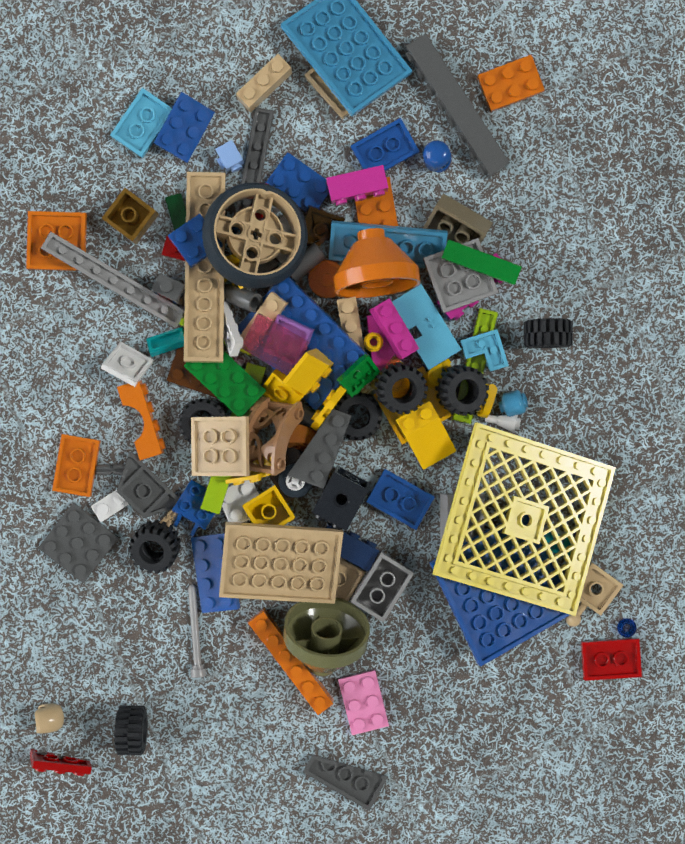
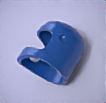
[423,140,452,173]

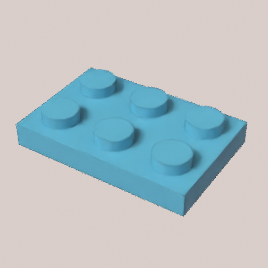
[110,88,172,158]

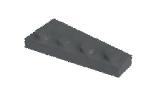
[288,409,352,489]
[303,754,388,811]

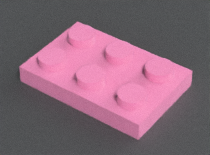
[338,669,389,735]

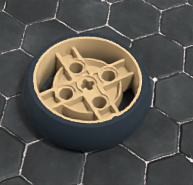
[202,182,308,288]

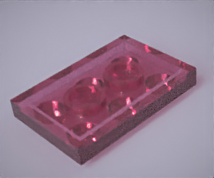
[242,313,310,375]

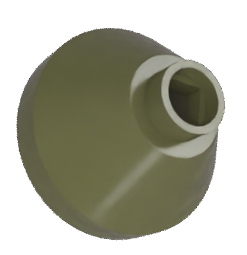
[283,597,370,676]

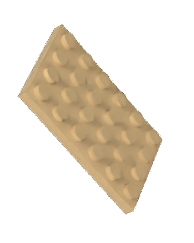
[219,522,343,604]

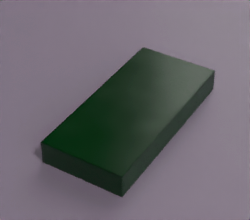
[165,193,186,231]

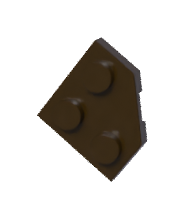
[304,205,345,246]

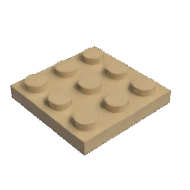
[191,416,249,476]

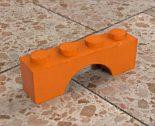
[117,380,166,460]

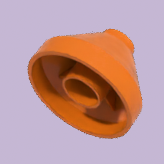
[334,228,421,298]

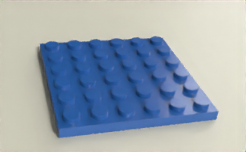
[429,515,570,666]

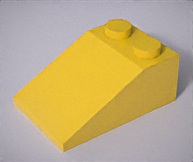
[395,401,457,470]

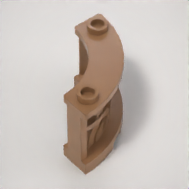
[249,397,304,476]

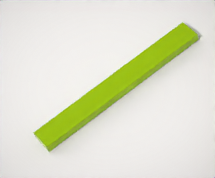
[201,362,266,515]

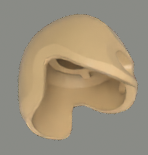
[35,703,64,734]

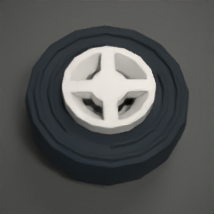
[278,463,312,498]

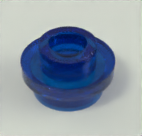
[617,618,637,638]

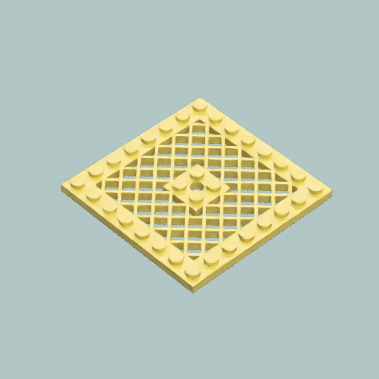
[432,422,616,616]

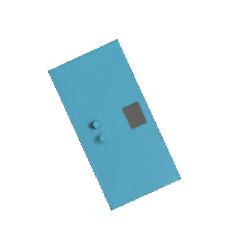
[392,284,462,371]

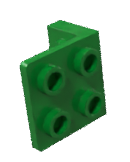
[336,353,380,397]

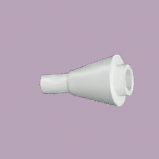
[485,415,521,433]

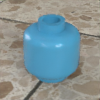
[498,390,528,417]

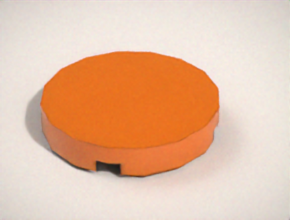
[308,260,340,299]

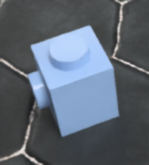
[215,140,245,173]

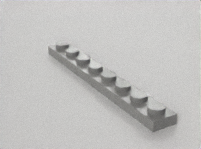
[41,232,185,328]

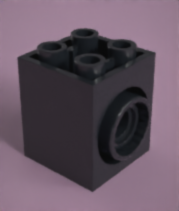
[312,465,371,531]

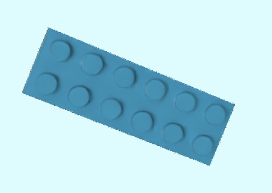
[329,221,448,268]

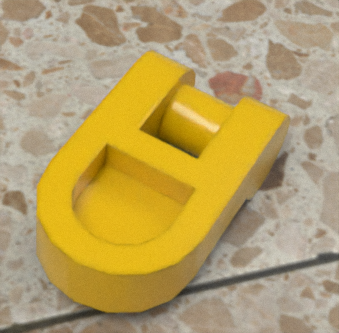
[424,358,452,388]
[476,384,498,419]

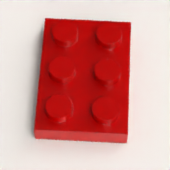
[581,638,642,681]

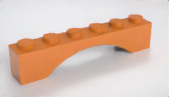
[248,608,334,715]

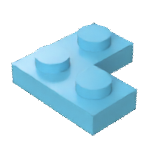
[460,329,509,372]

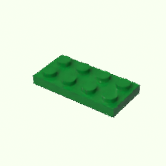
[184,351,266,417]

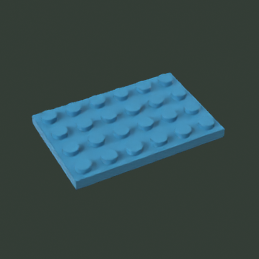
[280,0,412,116]

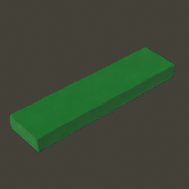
[441,239,522,286]

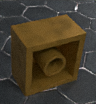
[102,187,159,245]

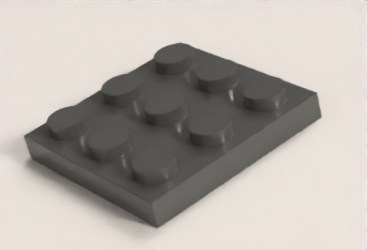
[38,502,119,583]

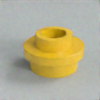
[364,332,383,352]

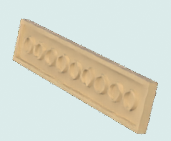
[184,172,226,363]

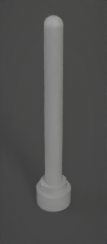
[188,584,206,678]

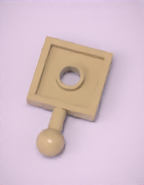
[566,562,623,627]

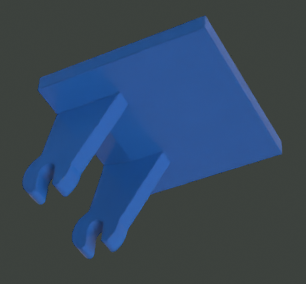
[172,480,215,537]

